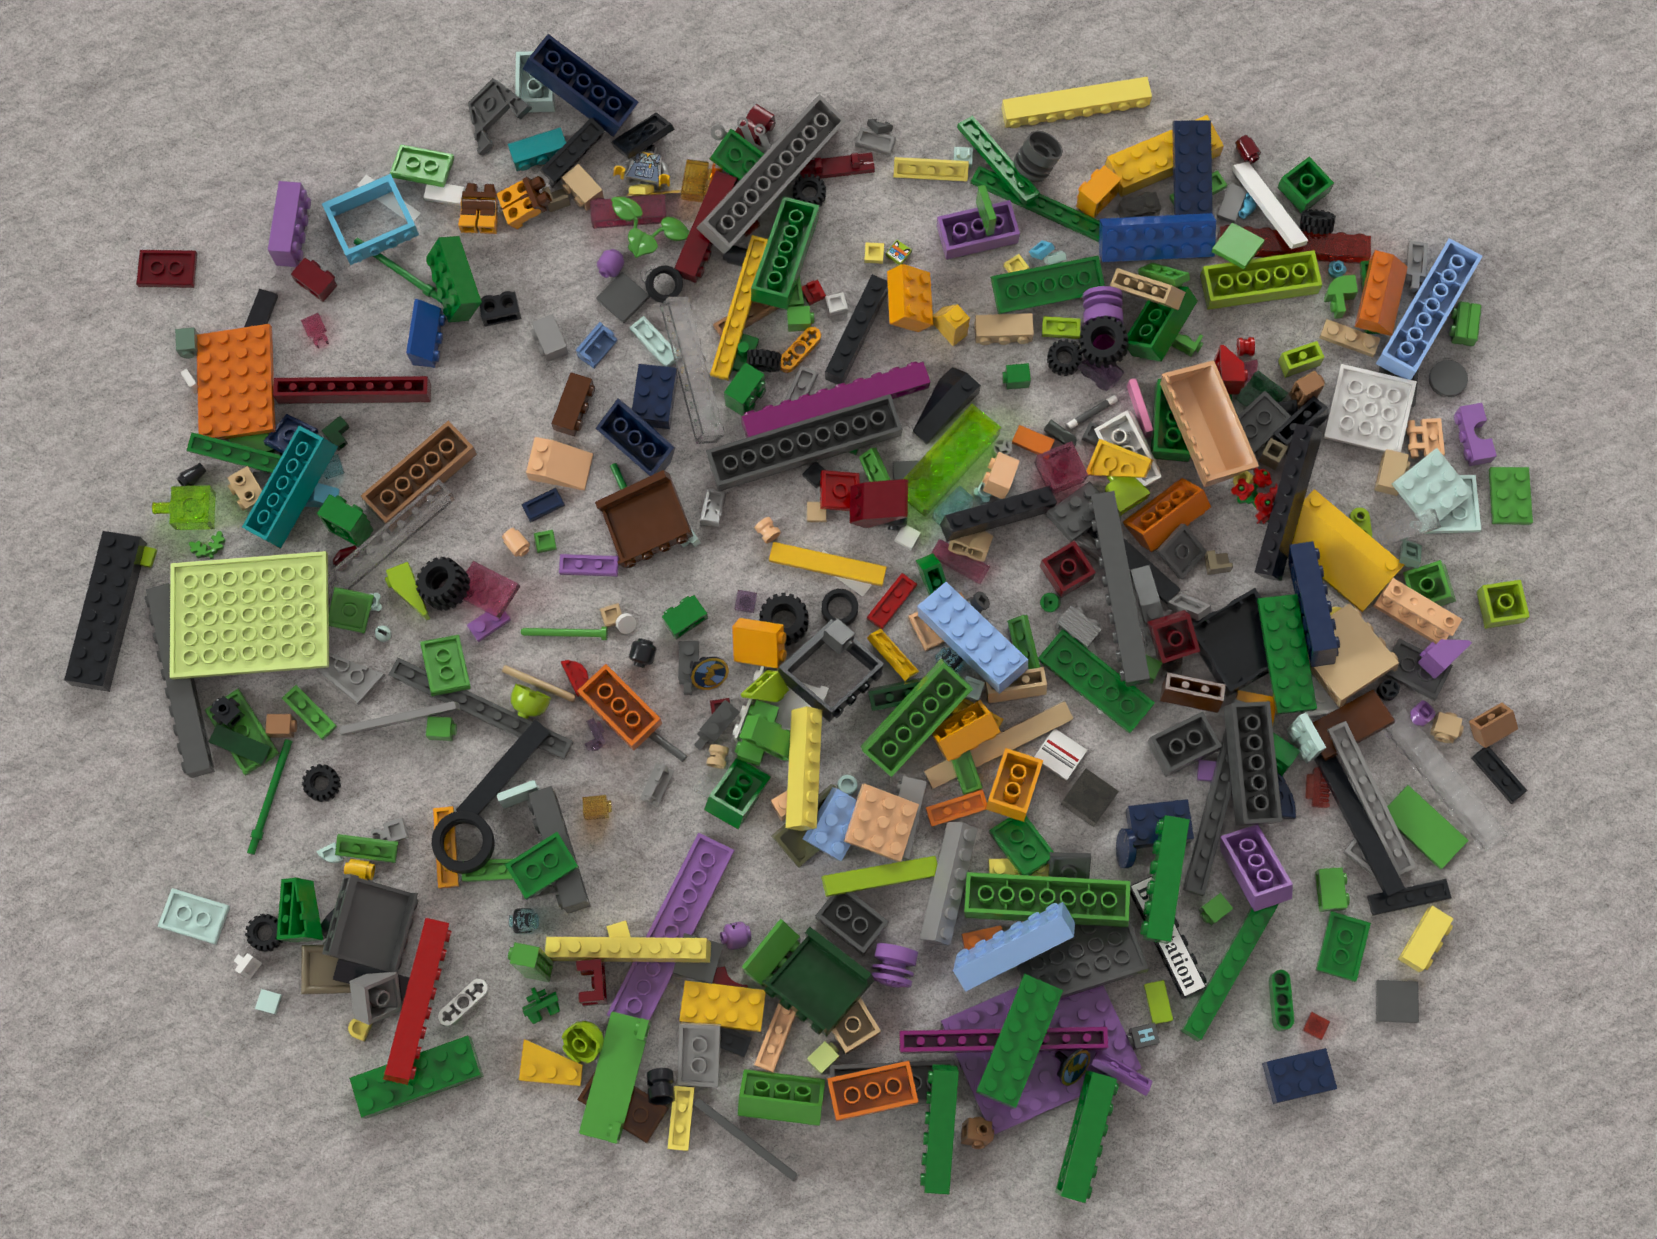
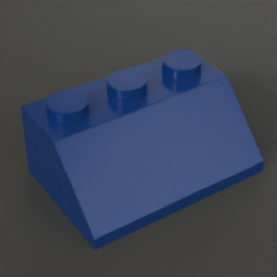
[406,299,446,368]

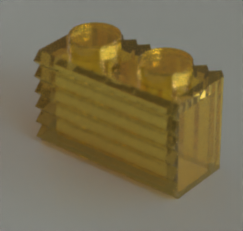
[681,159,712,202]

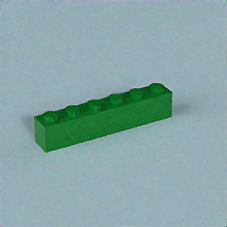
[920,1064,959,1195]

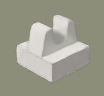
[234,953,262,980]

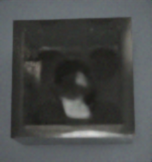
[1061,768,1119,828]

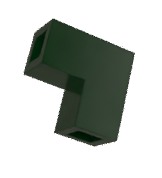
[321,416,350,451]

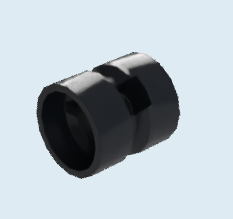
[646,1068,675,1105]

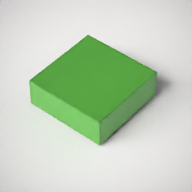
[534,530,557,553]

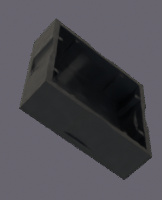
[1192,588,1269,697]

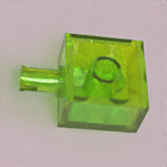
[152,485,216,530]

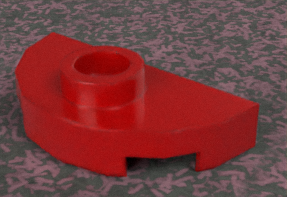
[561,660,589,697]

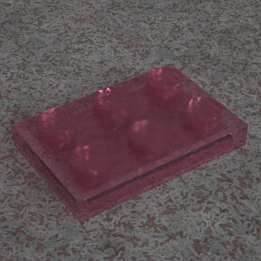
[462,561,521,619]

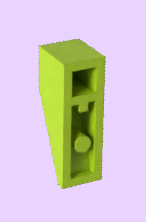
[385,562,430,620]

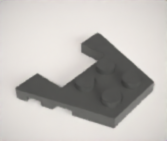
[468,78,532,156]

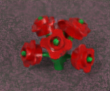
[1231,468,1278,524]

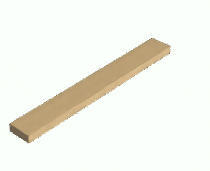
[924,701,1073,789]

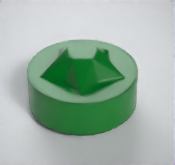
[1040,593,1061,612]

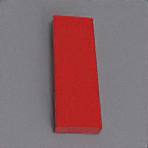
[866,573,918,630]

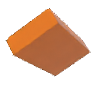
[1011,425,1054,458]

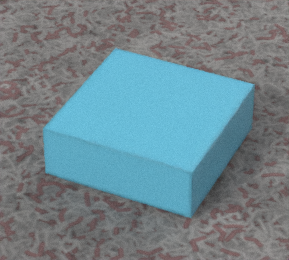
[1029,240,1055,260]

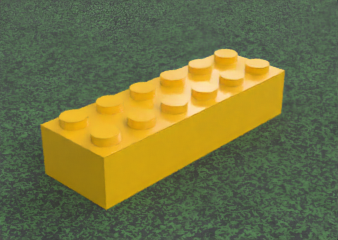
[1105,115,1224,197]

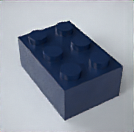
[632,364,678,429]
[1125,799,1194,849]
[1262,1048,1337,1104]

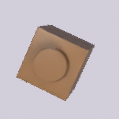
[265,714,297,738]

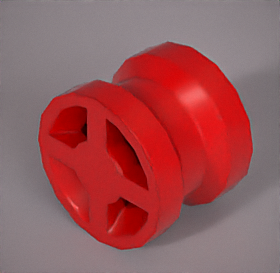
[1236,337,1255,356]

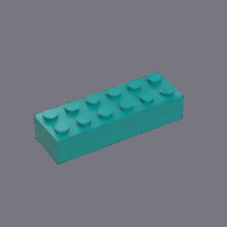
[242,426,338,548]

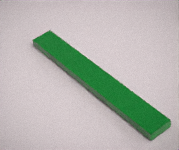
[970,166,1100,242]

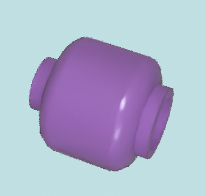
[597,249,625,278]
[720,922,751,950]

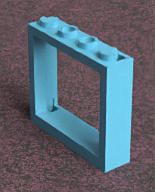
[322,174,419,265]

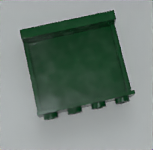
[762,927,874,1037]

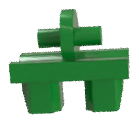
[522,987,560,1024]

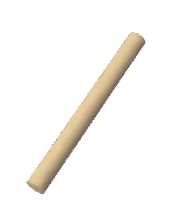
[502,665,576,702]

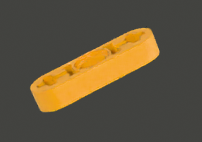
[780,327,821,373]

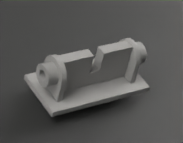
[640,763,674,807]

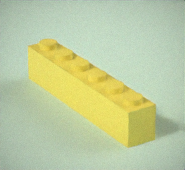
[785,706,822,831]

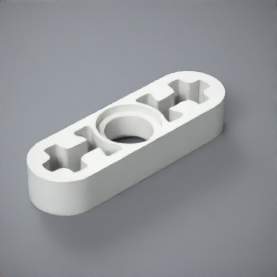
[438,979,489,1027]

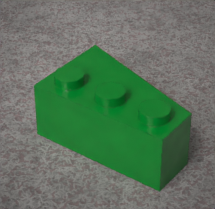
[276,877,323,943]

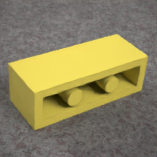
[1398,906,1453,972]

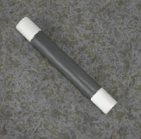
[1066,395,1118,430]

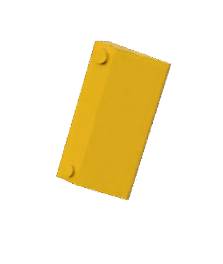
[1292,489,1404,612]

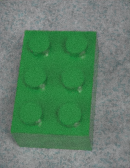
[317,494,374,549]

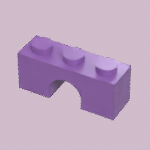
[1454,403,1497,466]

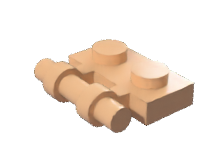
[1406,418,1445,459]

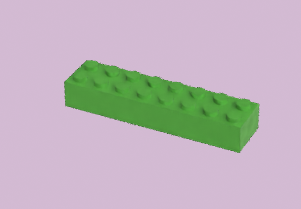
[964,872,1130,927]

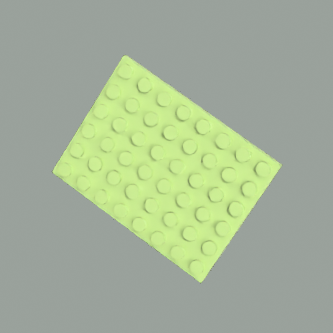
[170,551,329,679]

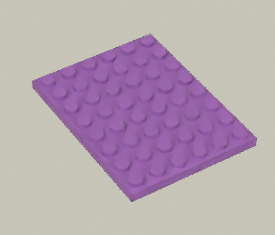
[941,986,1142,1135]

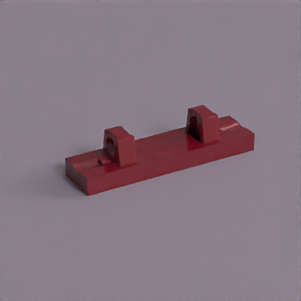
[800,152,875,179]

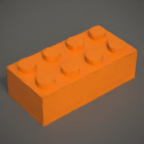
[577,664,662,751]
[827,1061,918,1122]

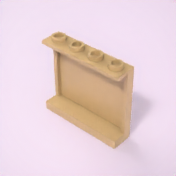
[1307,603,1399,708]

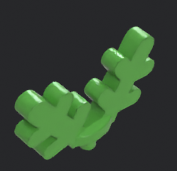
[189,531,226,559]

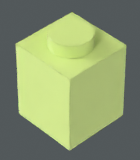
[807,1041,839,1075]

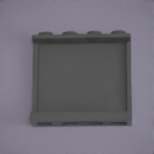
[322,874,418,972]

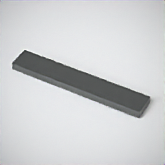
[694,1098,798,1181]

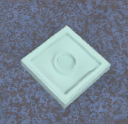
[497,780,540,809]

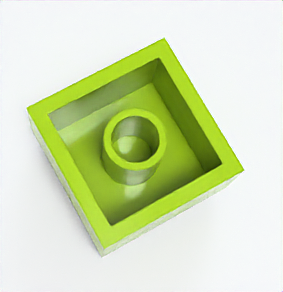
[1476,580,1530,629]

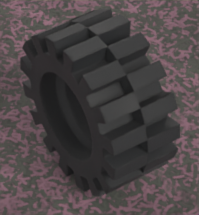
[793,174,826,207]
[1299,209,1336,235]
[1047,339,1082,376]
[746,349,782,372]
[302,764,341,802]
[245,914,283,952]

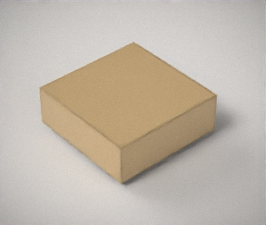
[807,502,826,522]
[600,603,622,628]

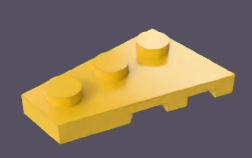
[1085,439,1153,478]
[519,1039,583,1086]

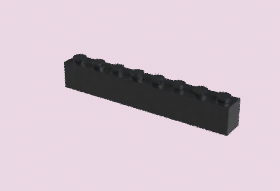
[1254,424,1323,581]

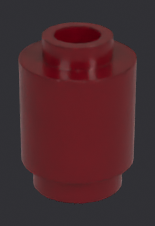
[1235,135,1261,164]

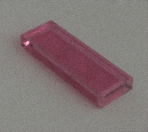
[931,539,990,584]

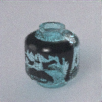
[935,647,964,673]
[509,908,539,934]

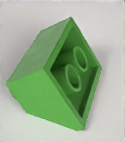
[742,919,801,986]

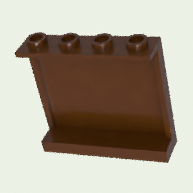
[595,470,693,568]

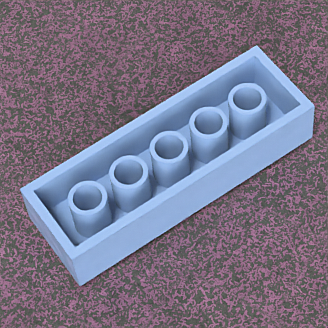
[917,582,1028,694]
[953,902,1075,992]

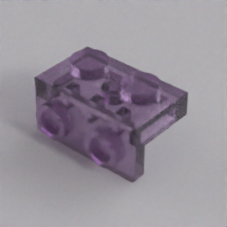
[1077,359,1124,391]

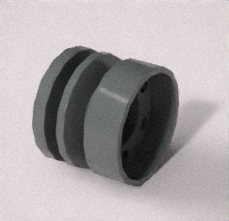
[1013,130,1063,182]

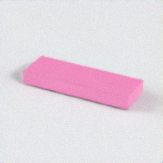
[1127,378,1153,438]

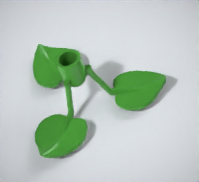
[611,197,690,258]

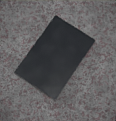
[611,112,675,159]

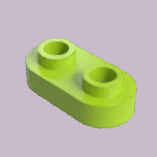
[1349,507,1372,537]

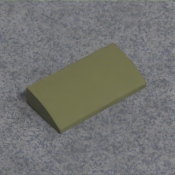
[771,784,836,868]

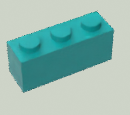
[508,127,566,171]

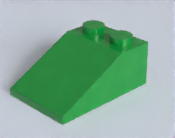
[704,758,771,829]

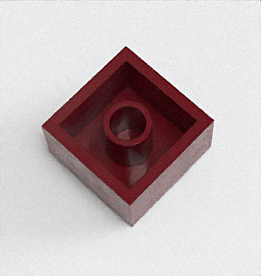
[1040,540,1096,598]
[1147,610,1200,663]

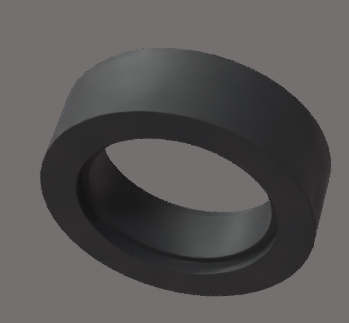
[431,811,495,874]

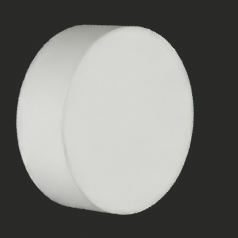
[616,613,636,634]

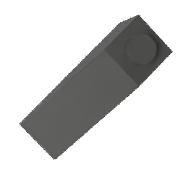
[1130,565,1164,627]

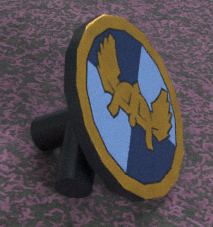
[690,657,729,690]
[1055,1049,1090,1086]

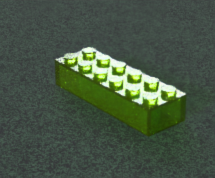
[903,404,1001,517]

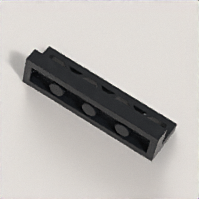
[540,118,605,188]

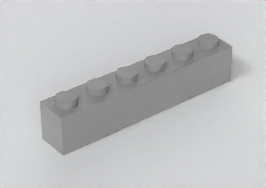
[920,822,978,946]

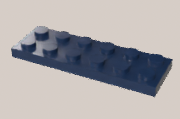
[1172,120,1213,215]

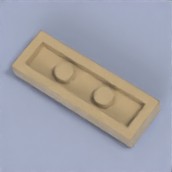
[1319,319,1381,357]

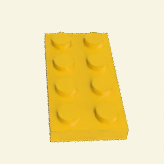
[679,980,766,1032]

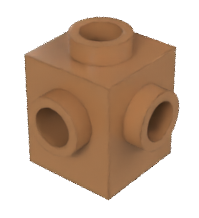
[961,1117,994,1149]

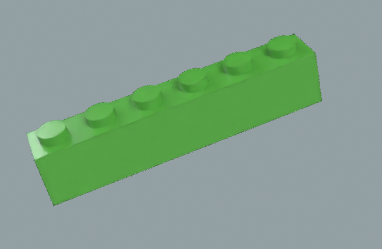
[508,942,554,982]

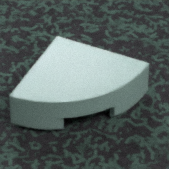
[316,842,344,863]

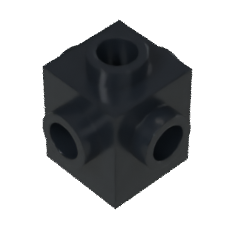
[210,695,245,729]

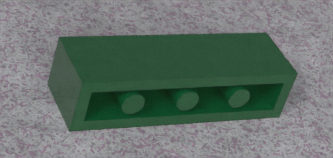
[867,677,924,711]

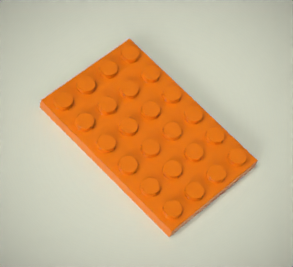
[197,324,275,440]

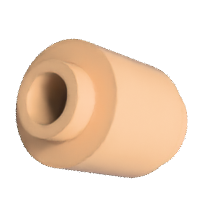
[502,528,530,557]

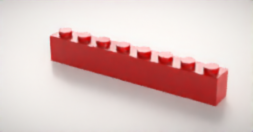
[383,918,452,1085]

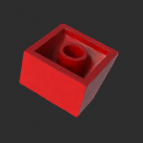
[1214,345,1248,395]

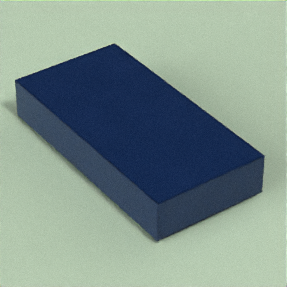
[521,487,565,523]

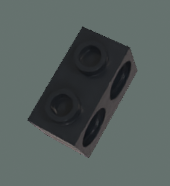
[479,291,522,327]

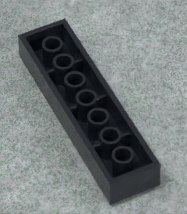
[64,531,147,692]

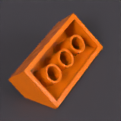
[1354,250,1408,336]
[1123,478,1211,552]

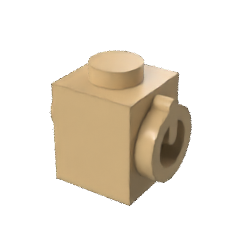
[1430,712,1464,743]

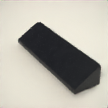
[333,959,410,998]

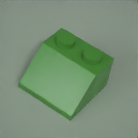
[1403,560,1456,606]

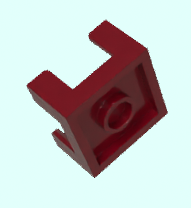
[576,959,608,1007]

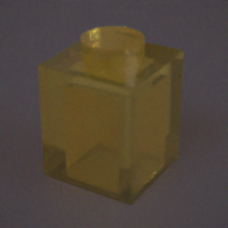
[582,795,612,820]

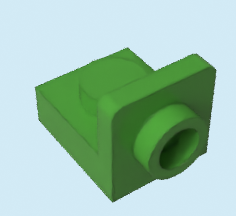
[1172,333,1203,357]

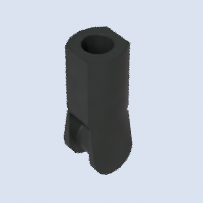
[1044,419,1077,449]

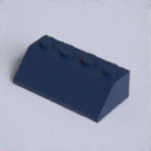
[595,398,676,476]

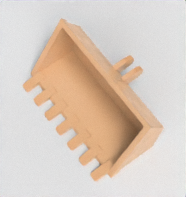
[1160,360,1259,488]

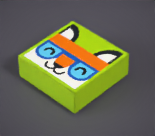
[886,240,912,265]

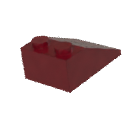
[850,479,908,528]

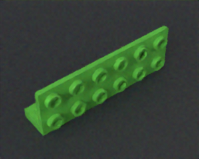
[579,1012,651,1144]

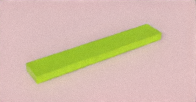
[821,856,937,897]

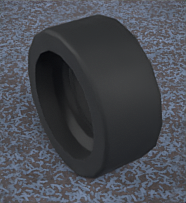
[645,265,683,303]
[821,588,858,626]

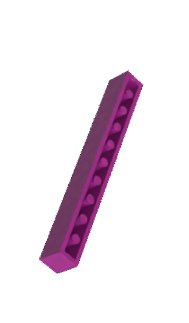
[741,361,931,438]
[899,1027,1108,1054]

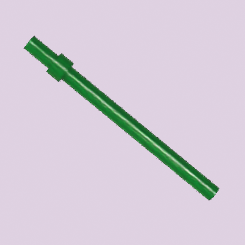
[354,237,442,304]
[247,739,293,855]

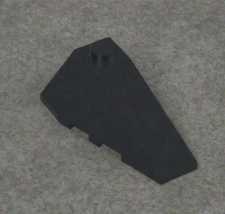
[913,367,981,444]

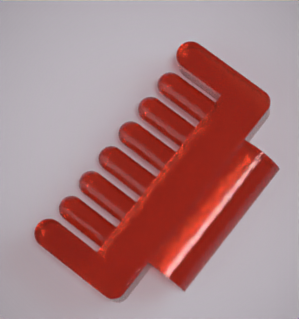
[1306,767,1330,808]

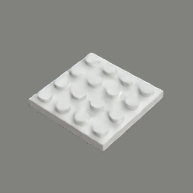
[1323,364,1417,452]

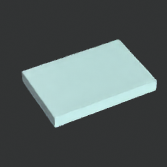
[158,888,230,945]

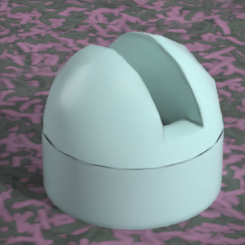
[375,625,391,642]

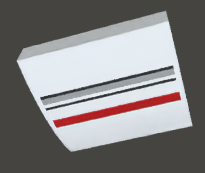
[1034,729,1087,781]

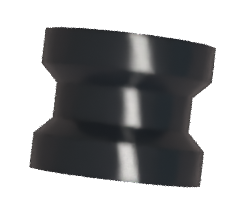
[1377,678,1400,701]

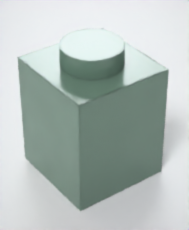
[175,327,199,359]

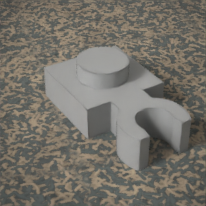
[371,818,409,842]

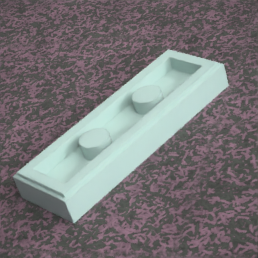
[629,316,681,367]

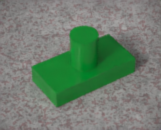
[732,333,759,372]

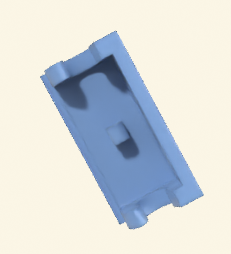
[576,322,618,369]

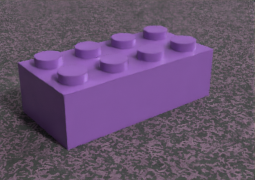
[268,181,311,267]
[937,200,1020,260]
[1220,824,1293,912]

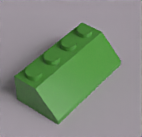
[737,1069,825,1126]

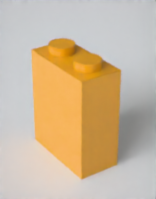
[732,618,787,668]

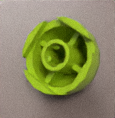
[510,684,551,719]
[561,1021,604,1063]

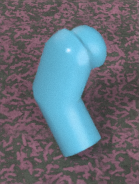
[1238,193,1256,219]

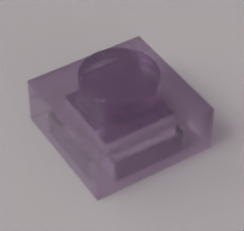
[734,590,757,613]

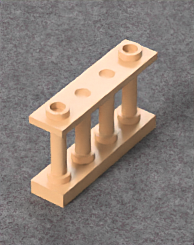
[1373,578,1462,644]

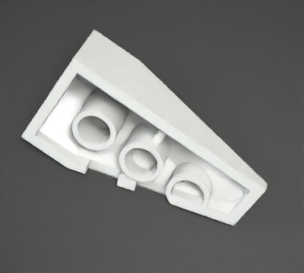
[1094,410,1162,487]

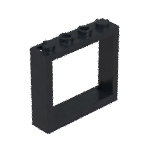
[778,619,884,722]

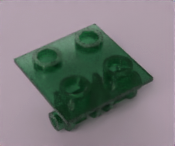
[1235,371,1288,407]

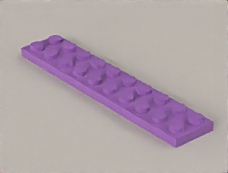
[607,833,735,1020]

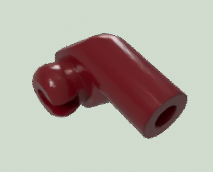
[332,545,358,570]

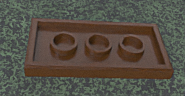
[1313,689,1395,761]
[577,1070,669,1143]

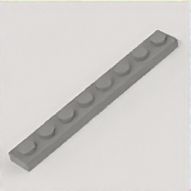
[1327,721,1416,875]

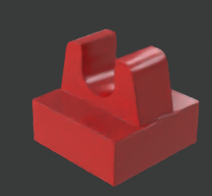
[802,279,826,306]

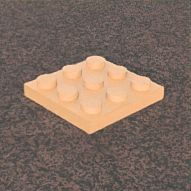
[844,784,919,862]

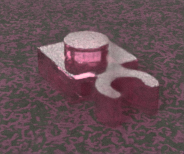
[301,313,329,348]

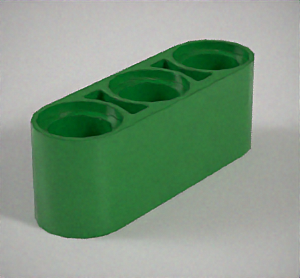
[1268,970,1294,1031]

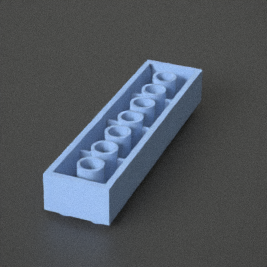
[1376,238,1483,380]

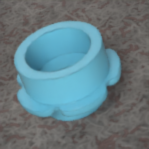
[1328,260,1347,278]

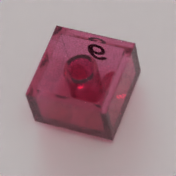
[1034,441,1088,495]

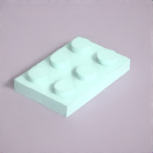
[1287,712,1326,764]

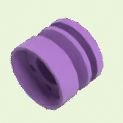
[1083,286,1124,325]
[871,943,918,988]

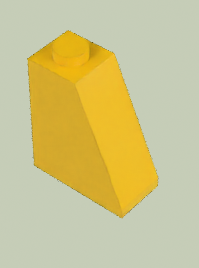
[933,304,970,346]

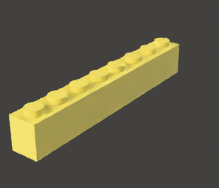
[1001,76,1152,128]
[545,937,711,963]

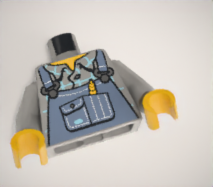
[613,145,671,191]

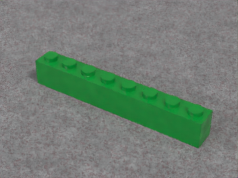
[1180,904,1279,1042]

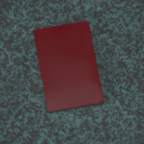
[136,250,198,288]

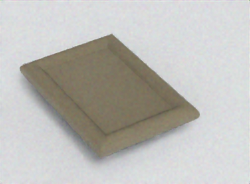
[301,945,351,995]

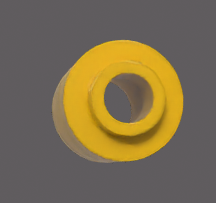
[344,859,375,880]

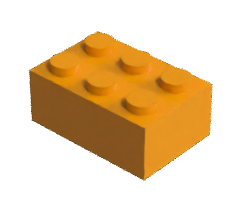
[887,264,933,332]
[931,700,1001,761]
[986,748,1043,822]

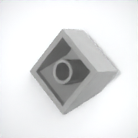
[349,972,402,1025]

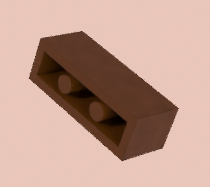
[551,372,595,437]
[1160,672,1225,713]

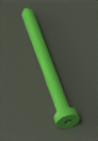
[521,627,608,640]

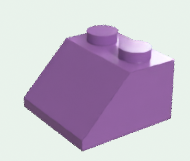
[1417,639,1472,679]

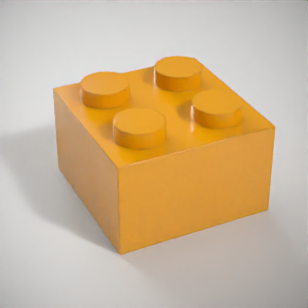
[1076,165,1121,218]

